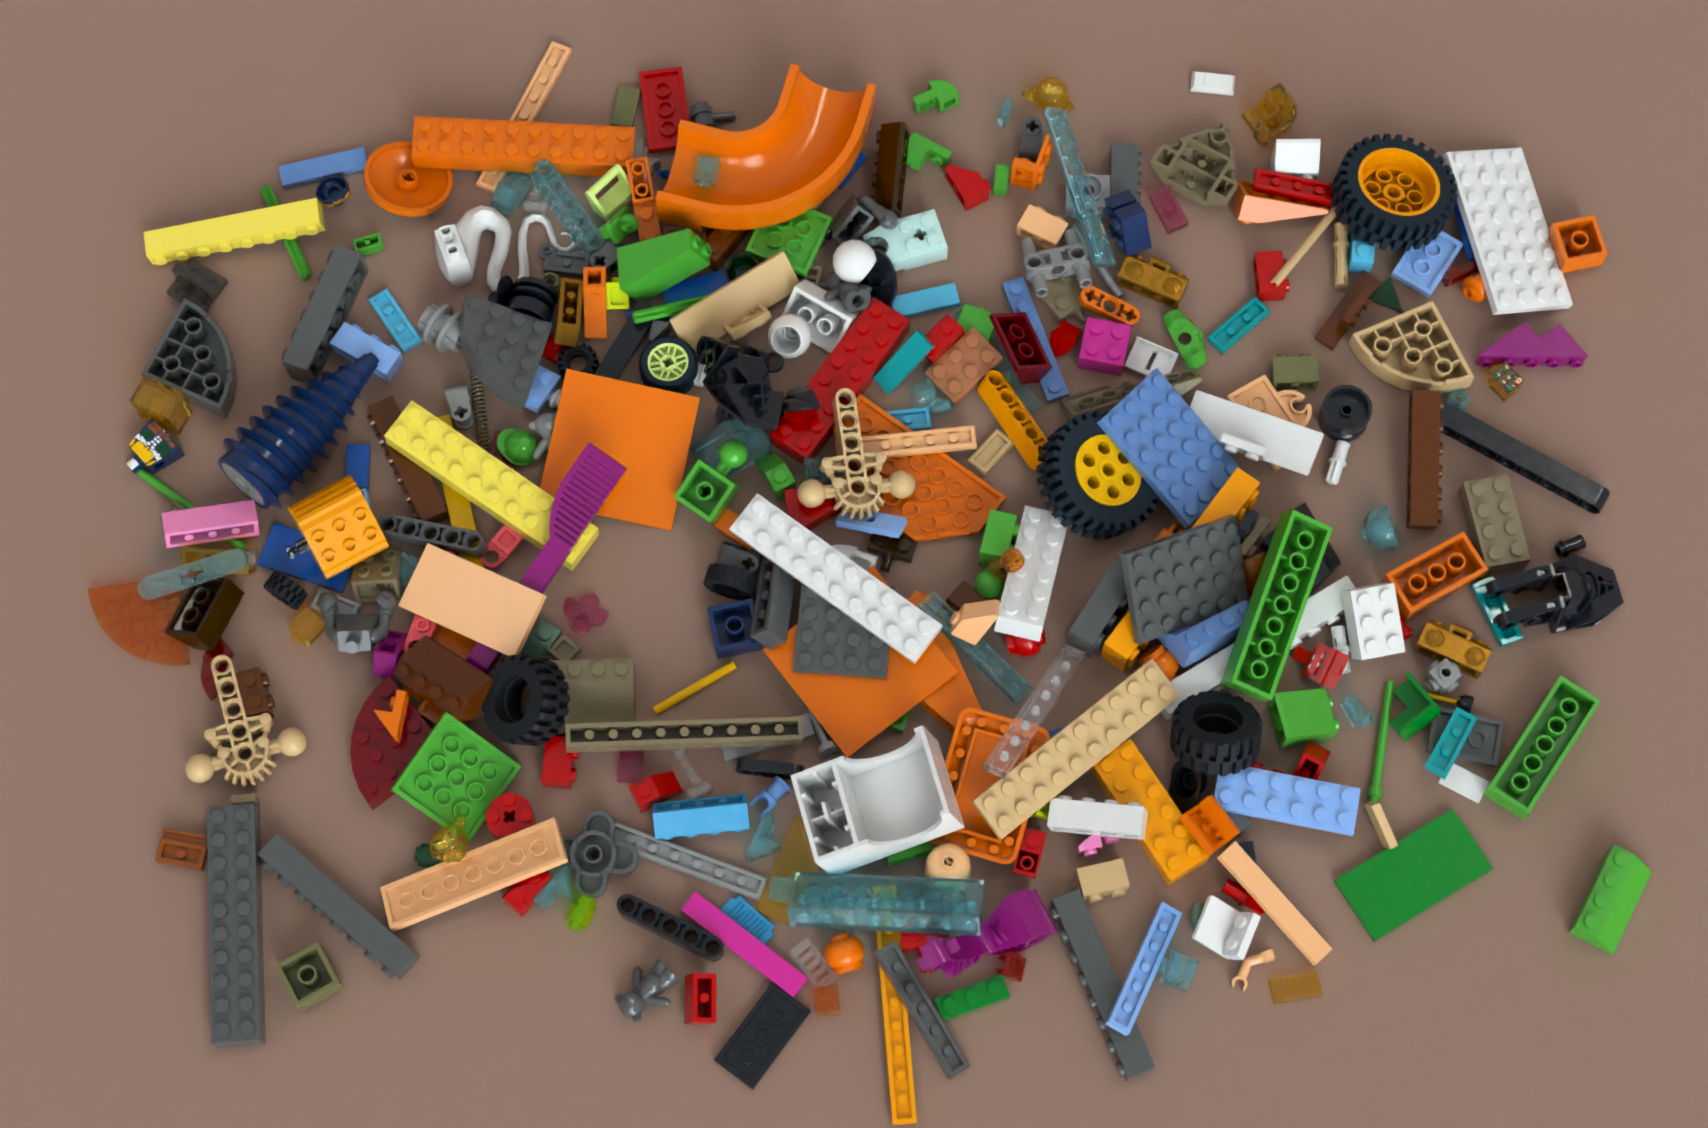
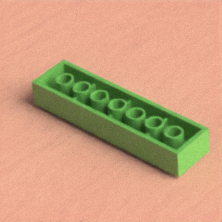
[1220,510,1333,702]

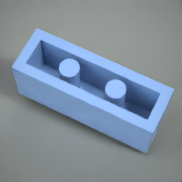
[330,322,404,383]

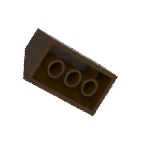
[871,122,910,217]

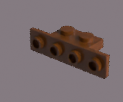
[1315,271,1382,350]

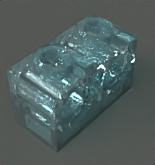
[1157,951,1199,992]

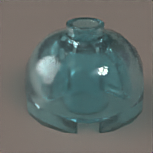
[1360,505,1401,551]

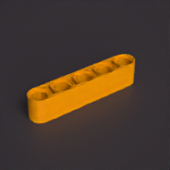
[977,370,1048,470]

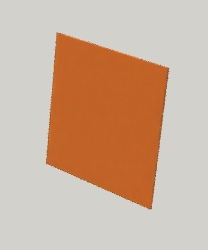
[540,369,700,531]
[763,566,959,758]

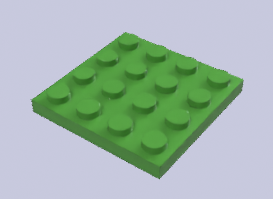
[390,712,521,844]

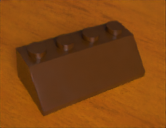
[393,636,494,720]

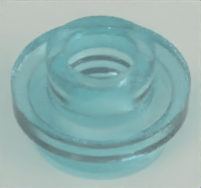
[1447,389,1470,410]

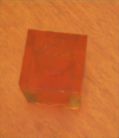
[814,986,840,1017]

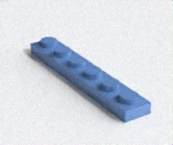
[1002,277,1069,404]

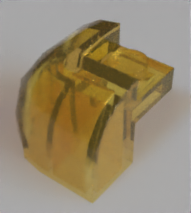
[1241,83,1296,146]

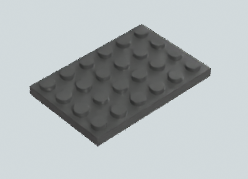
[1120,515,1249,644]

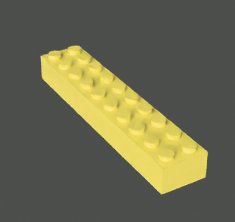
[384,400,599,571]

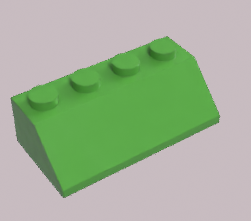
[1568,844,1652,955]

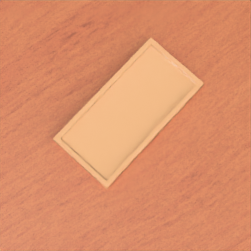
[398,543,547,656]

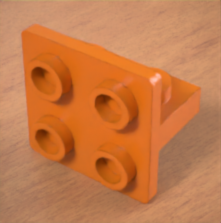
[1179,794,1240,856]

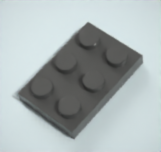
[1425,706,1504,768]

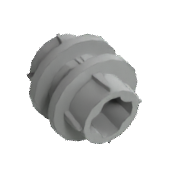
[418,304,462,353]

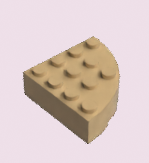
[1348,301,1474,394]

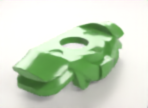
[1163,309,1207,370]

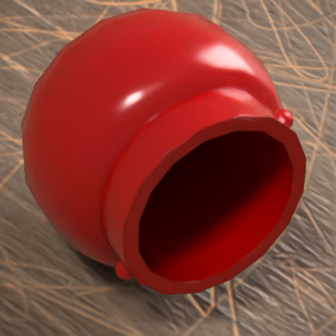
[1006,628,1046,658]

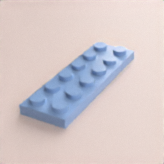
[1214,767,1361,836]

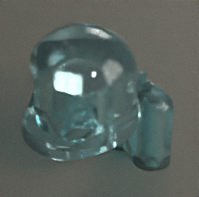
[909,378,953,414]

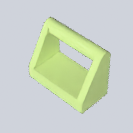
[585,163,632,222]

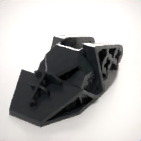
[696,336,784,430]
[1485,555,1624,634]

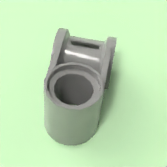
[445,384,475,430]

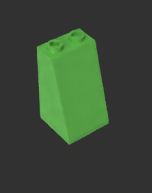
[617,228,711,302]

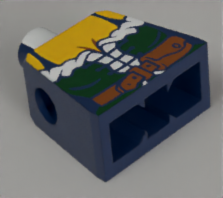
[126,418,185,474]

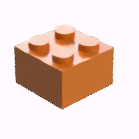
[1548,215,1608,273]

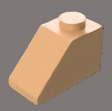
[950,599,1000,645]

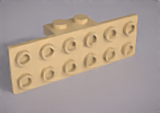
[669,251,800,353]

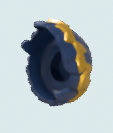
[316,175,351,207]

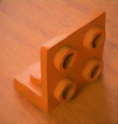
[1010,134,1053,192]

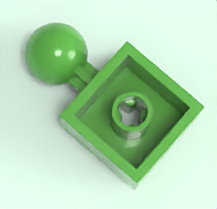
[674,439,748,523]
[975,509,1020,599]

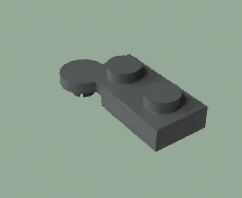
[538,243,591,277]

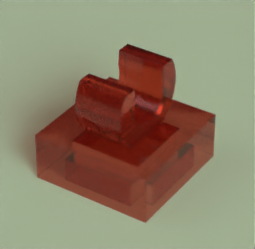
[996,951,1026,982]

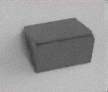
[649,320,671,343]

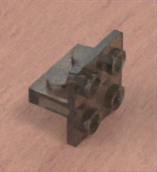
[167,259,228,312]

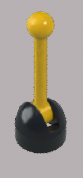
[1427,692,1474,713]

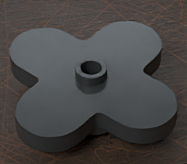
[561,811,639,899]

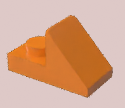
[374,690,410,742]

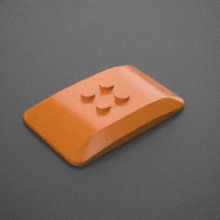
[929,707,1050,865]

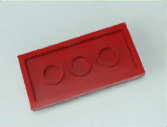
[639,66,689,153]

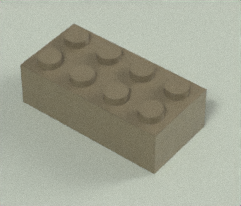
[1458,474,1531,575]

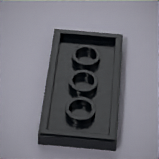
[714,983,811,1090]

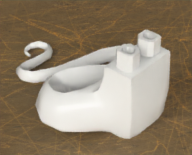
[434,205,576,291]

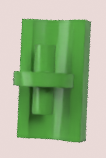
[599,206,639,244]

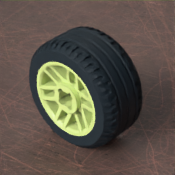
[639,336,698,394]

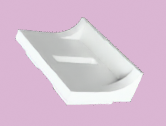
[1124,336,1179,376]

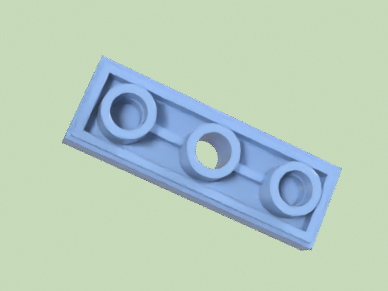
[835,511,908,538]

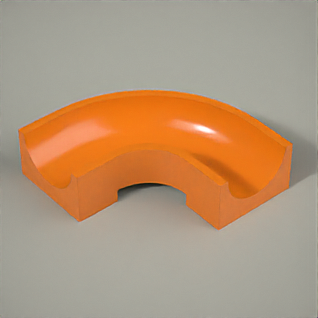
[655,63,876,231]

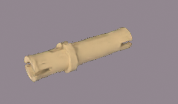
[1332,222,1350,289]

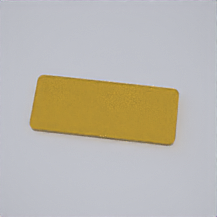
[757,817,820,926]

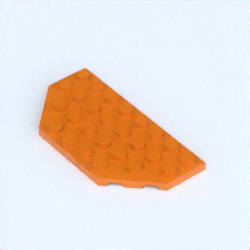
[833,394,1006,543]

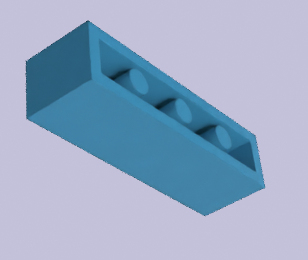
[652,793,750,840]

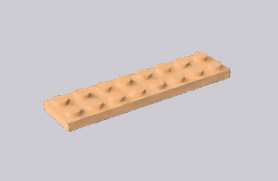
[380,817,569,932]

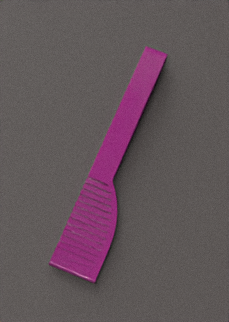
[466,442,627,674]

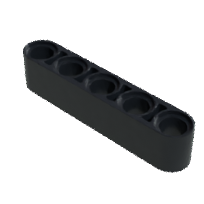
[617,894,724,962]

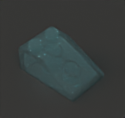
[691,419,772,477]

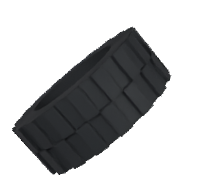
[703,563,757,600]

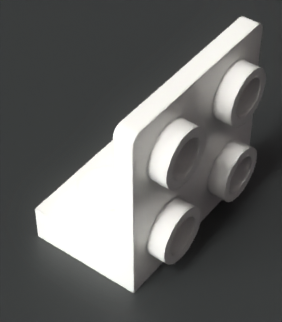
[1192,895,1261,960]

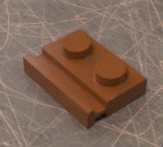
[155,828,208,871]

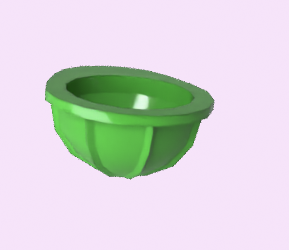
[496,428,538,466]

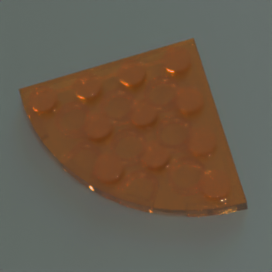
[88,575,190,666]

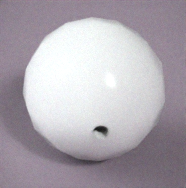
[833,239,877,284]
[768,314,812,358]

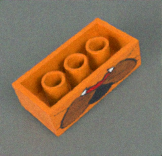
[1381,531,1489,621]

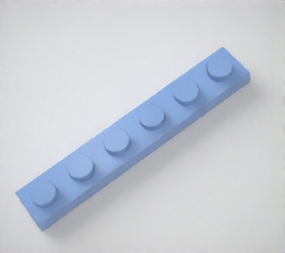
[1105,902,1183,1036]

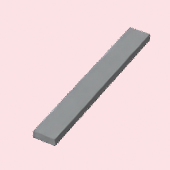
[615,822,768,902]

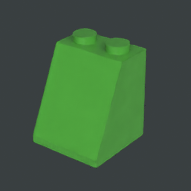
[1268,688,1339,750]

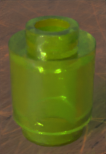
[565,894,596,932]

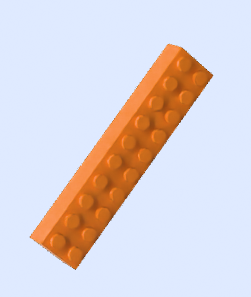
[411,116,635,178]

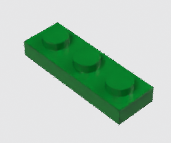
[934,974,1010,1022]

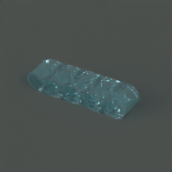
[531,159,604,256]

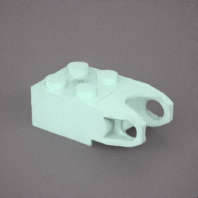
[863,209,948,271]

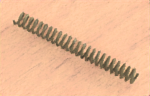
[469,367,491,453]

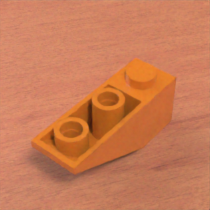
[583,267,608,340]

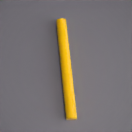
[652,661,737,715]

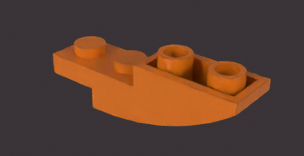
[625,156,661,241]

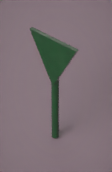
[1371,278,1405,314]

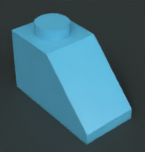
[1348,231,1375,274]

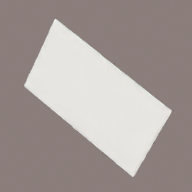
[1438,764,1489,804]

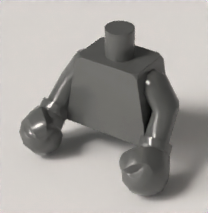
[832,195,899,247]
[319,591,397,654]

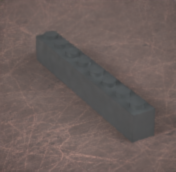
[257,833,420,980]
[1049,889,1155,1081]

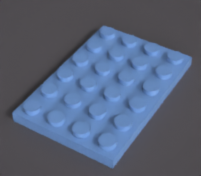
[1097,368,1242,528]

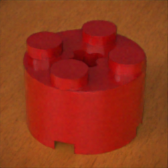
[485,792,536,840]

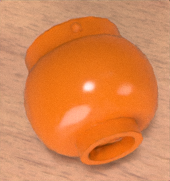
[1137,643,1179,681]
[824,932,864,975]

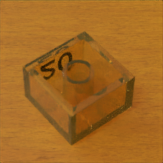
[130,378,192,435]

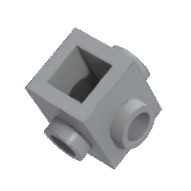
[1424,658,1462,696]

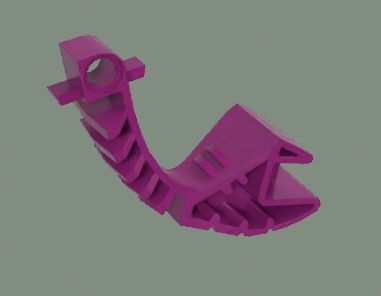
[917,888,1058,979]

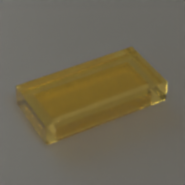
[1269,971,1322,1004]

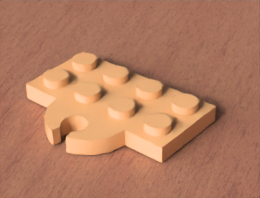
[1226,374,1312,471]

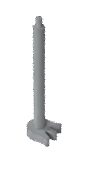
[805,705,840,760]

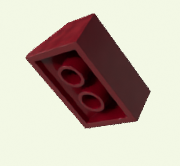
[989,312,1052,384]

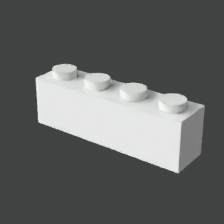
[1047,795,1148,840]

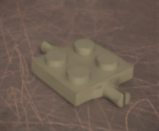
[1031,274,1092,324]

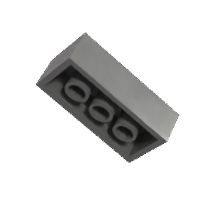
[1066,556,1128,658]

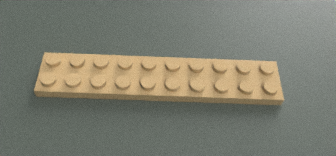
[971,658,1180,840]

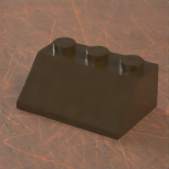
[164,574,244,651]

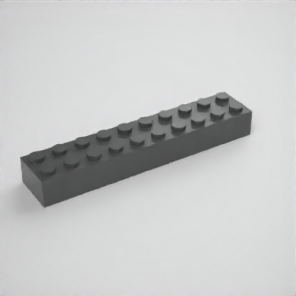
[207,803,266,1048]

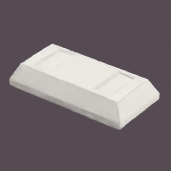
[1190,71,1235,96]

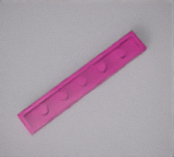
[681,891,808,998]

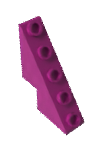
[1475,322,1588,368]

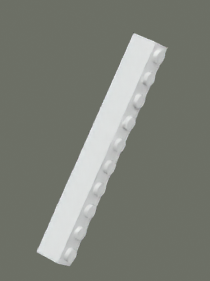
[1161,576,1355,720]

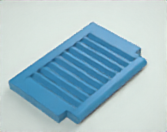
[720,895,775,945]

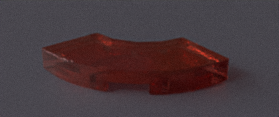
[201,638,234,701]

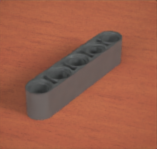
[377,514,488,558]

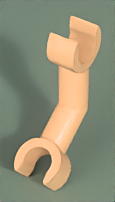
[1231,949,1275,992]

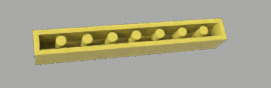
[144,198,325,265]

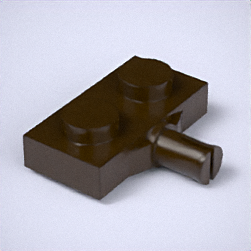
[867,534,917,572]

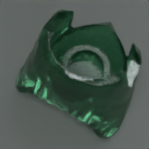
[726,252,762,281]

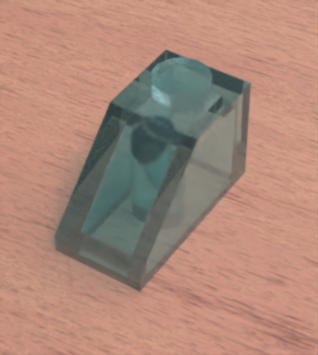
[491,172,536,215]

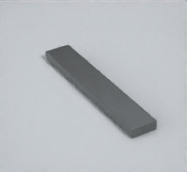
[874,941,970,1079]

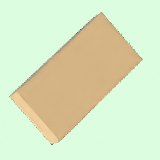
[967,429,1014,477]
[1364,801,1398,849]

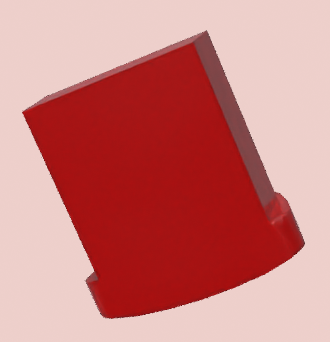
[1050,320,1082,357]

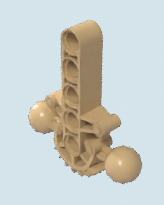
[797,388,916,520]
[185,655,307,787]

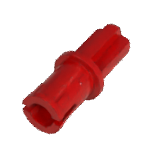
[1221,879,1265,915]

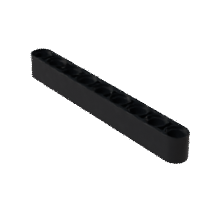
[1440,401,1610,514]

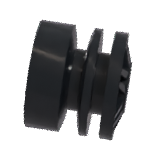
[506,277,558,323]

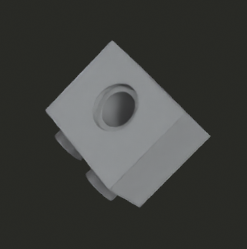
[1064,173,1110,219]

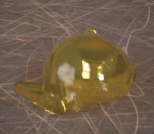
[1021,77,1074,113]
[429,814,469,863]

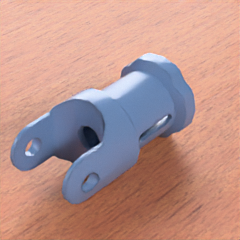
[749,775,791,818]

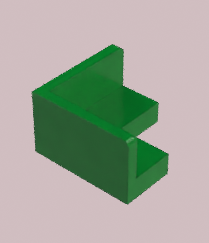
[1389,672,1442,742]

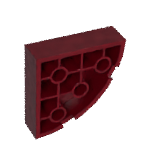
[350,676,431,810]

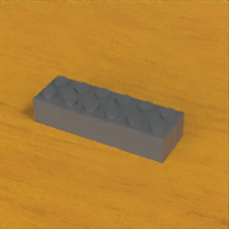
[282,245,369,383]

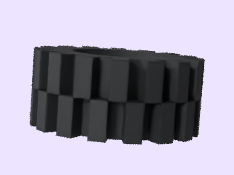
[557,342,599,379]
[263,571,308,610]

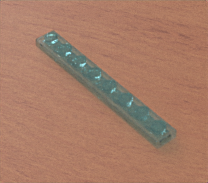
[1043,107,1116,268]

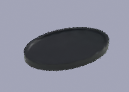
[860,250,897,306]

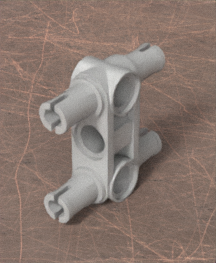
[1021,229,1092,298]

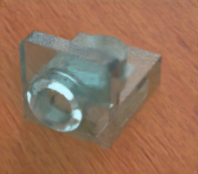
[693,155,721,188]
[399,551,419,592]
[1340,694,1377,728]

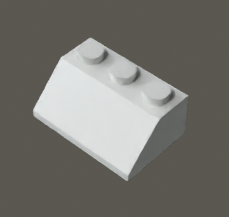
[782,279,862,353]

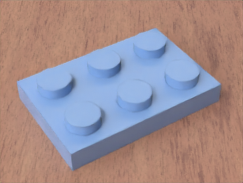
[1391,231,1463,298]

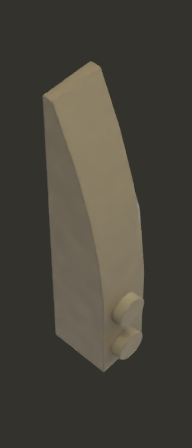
[1060,369,1202,422]

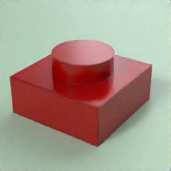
[542,333,567,365]

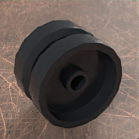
[1318,385,1372,442]

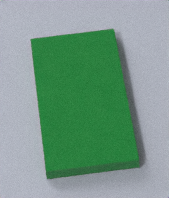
[1334,809,1493,942]

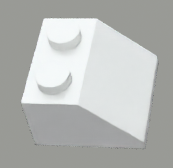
[1270,139,1321,180]

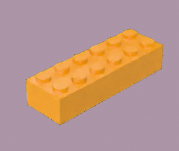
[1089,738,1210,886]

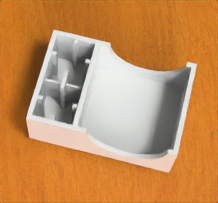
[790,725,965,876]

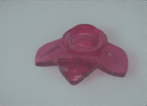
[563,593,609,634]

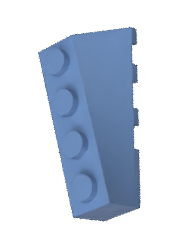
[1158,600,1249,668]

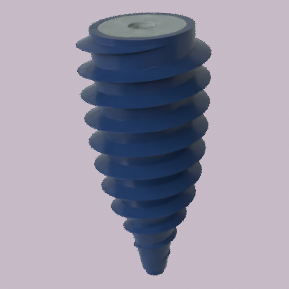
[218,352,379,509]

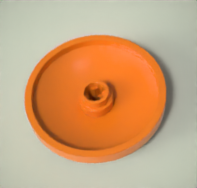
[363,141,453,217]

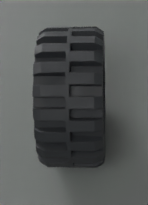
[481,654,570,746]
[1170,691,1263,776]

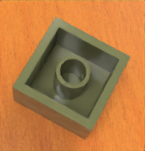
[275,942,344,1012]

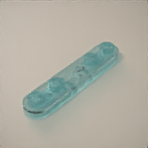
[138,548,249,600]

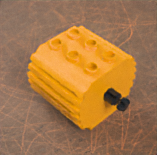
[285,475,389,579]

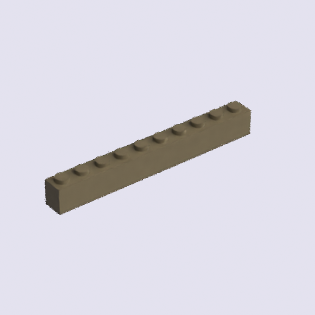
[565,716,803,753]

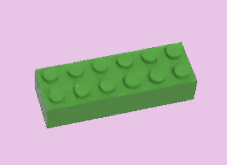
[1483,676,1601,820]

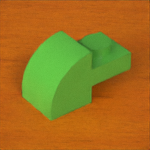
[912,80,960,115]

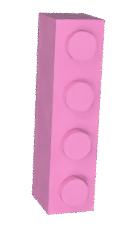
[161,500,259,548]

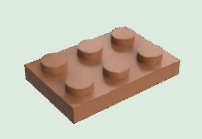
[924,327,1004,406]

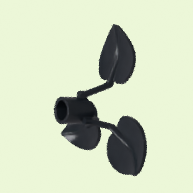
[716,352,820,424]

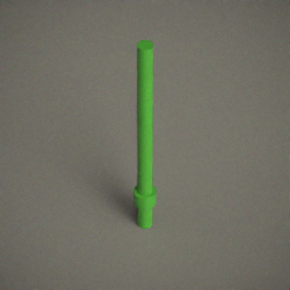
[137,468,247,551]
[1367,681,1395,816]

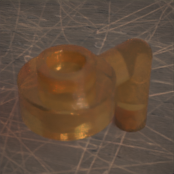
[987,548,1025,583]

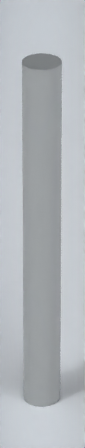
[1069,224,1124,299]

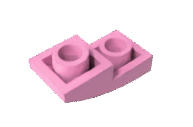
[1077,835,1119,858]

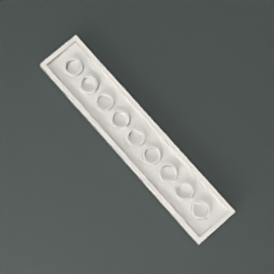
[729,493,943,664]

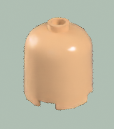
[924,843,971,896]

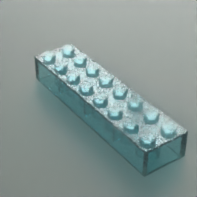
[787,871,985,936]

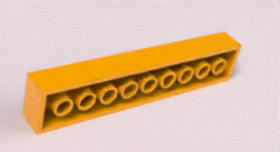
[1101,467,1260,672]

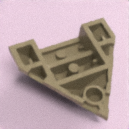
[1149,120,1238,207]

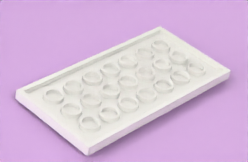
[1443,148,1573,315]

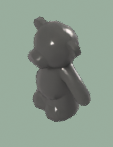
[819,271,873,312]
[614,959,679,1023]

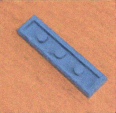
[278,147,367,189]

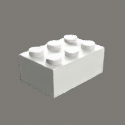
[1341,583,1405,660]

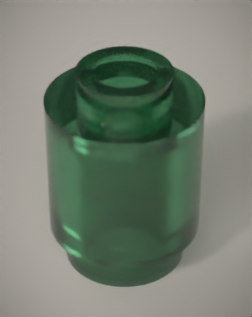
[414,843,451,868]

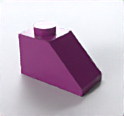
[373,631,408,679]

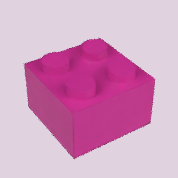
[1077,317,1131,376]

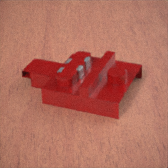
[1292,642,1351,690]

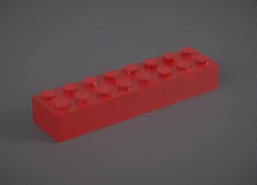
[770,297,910,468]

